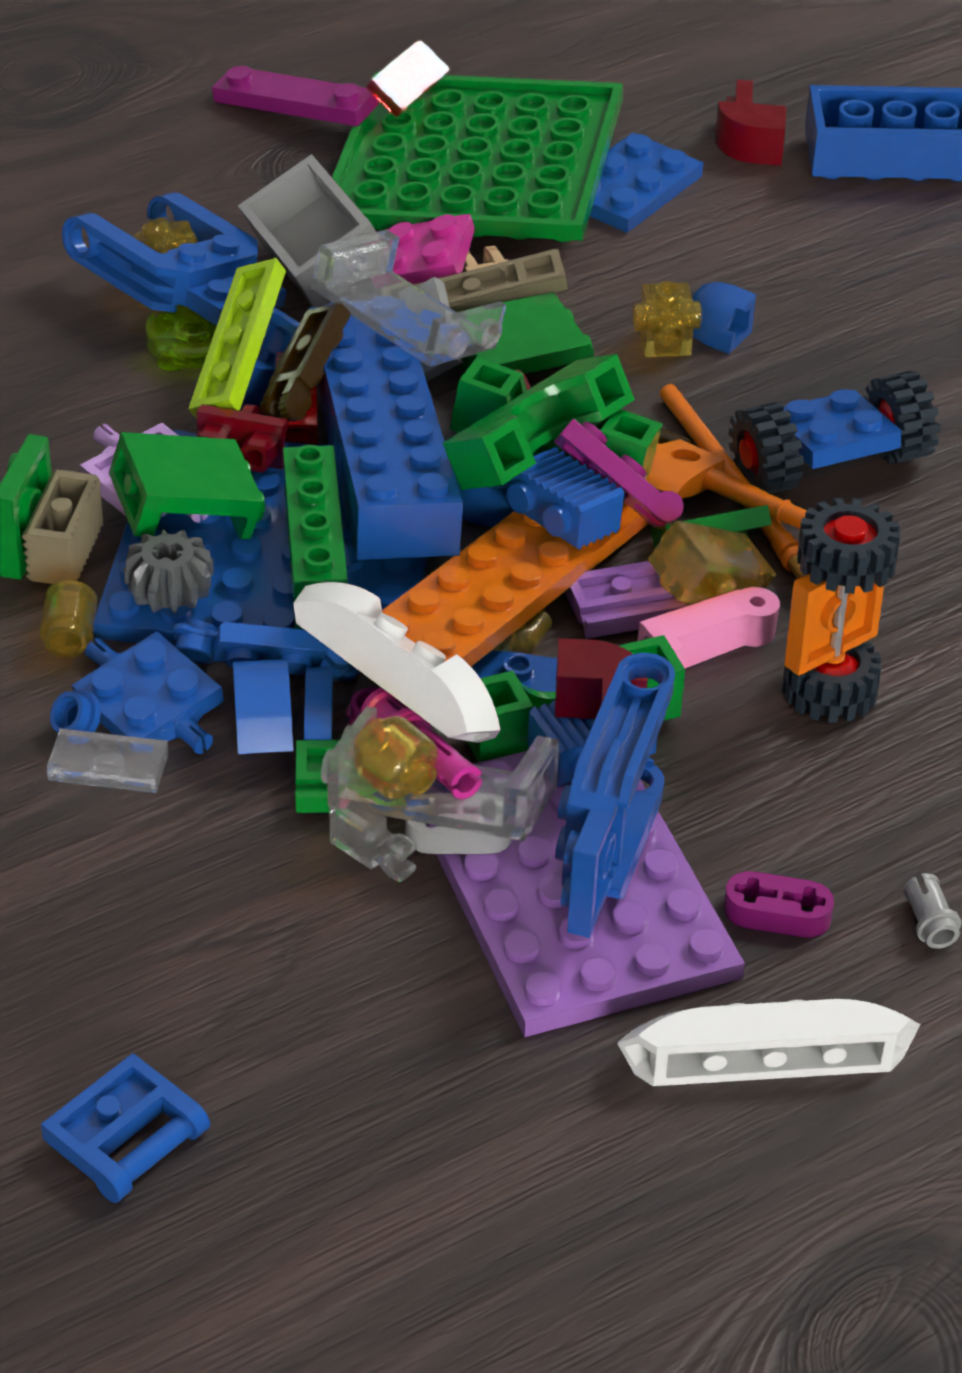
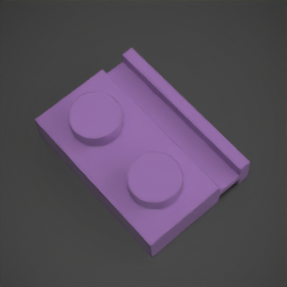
[565,558,686,639]

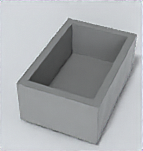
[238,154,392,307]

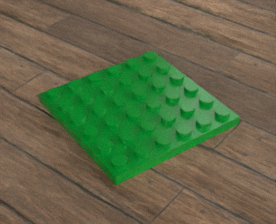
[332,72,623,242]

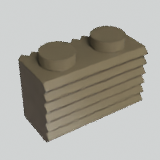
[22,469,104,587]

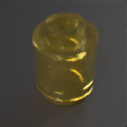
[40,580,98,658]

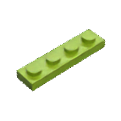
[188,258,286,419]

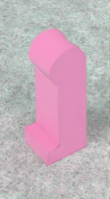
[637,587,780,668]

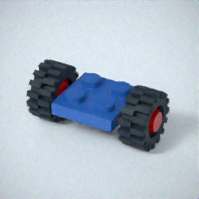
[728,370,940,494]

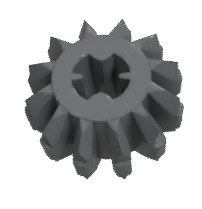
[124,529,214,614]

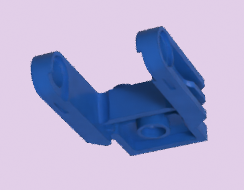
[62,192,287,326]
[555,653,675,938]

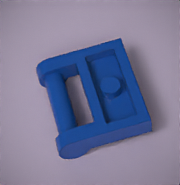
[41,1053,211,1203]

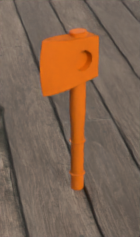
[646,439,807,529]

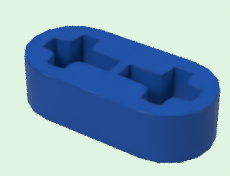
[304,667,333,740]

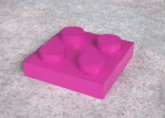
[369,214,475,295]

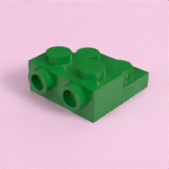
[0,434,52,580]

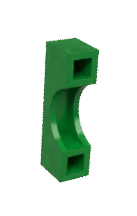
[442,354,635,490]
[449,357,663,480]
[467,635,685,763]

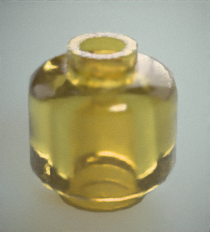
[354,716,438,801]

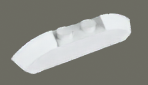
[293,582,500,743]
[617,999,921,1086]

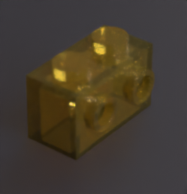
[648,520,777,604]

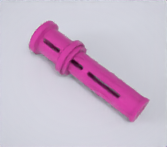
[361,687,482,799]

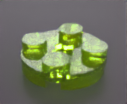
[146,305,217,372]

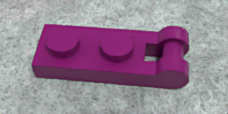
[554,418,684,528]

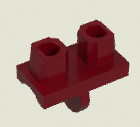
[197,404,287,473]

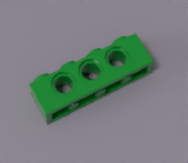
[283,445,348,629]

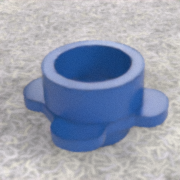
[173,620,218,664]

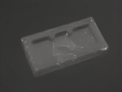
[47,728,169,793]

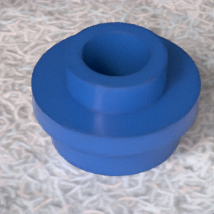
[50,689,101,744]

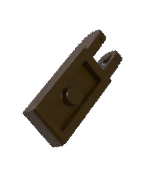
[258,302,352,422]

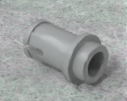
[904,873,961,949]

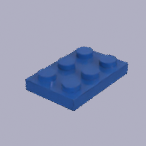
[590,132,703,233]

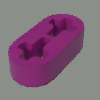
[723,871,834,938]

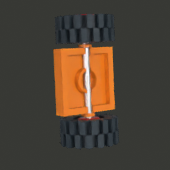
[782,498,901,723]

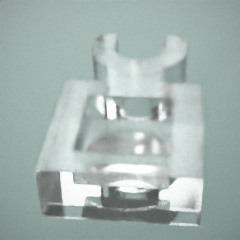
[329,791,417,882]

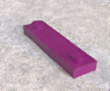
[212,66,379,127]

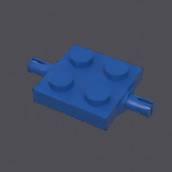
[71,631,224,757]

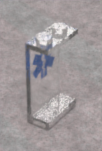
[311,230,507,367]
[321,706,559,841]

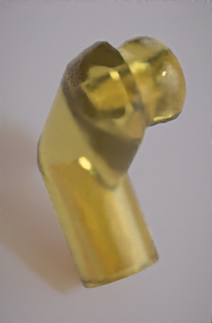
[493,610,552,655]

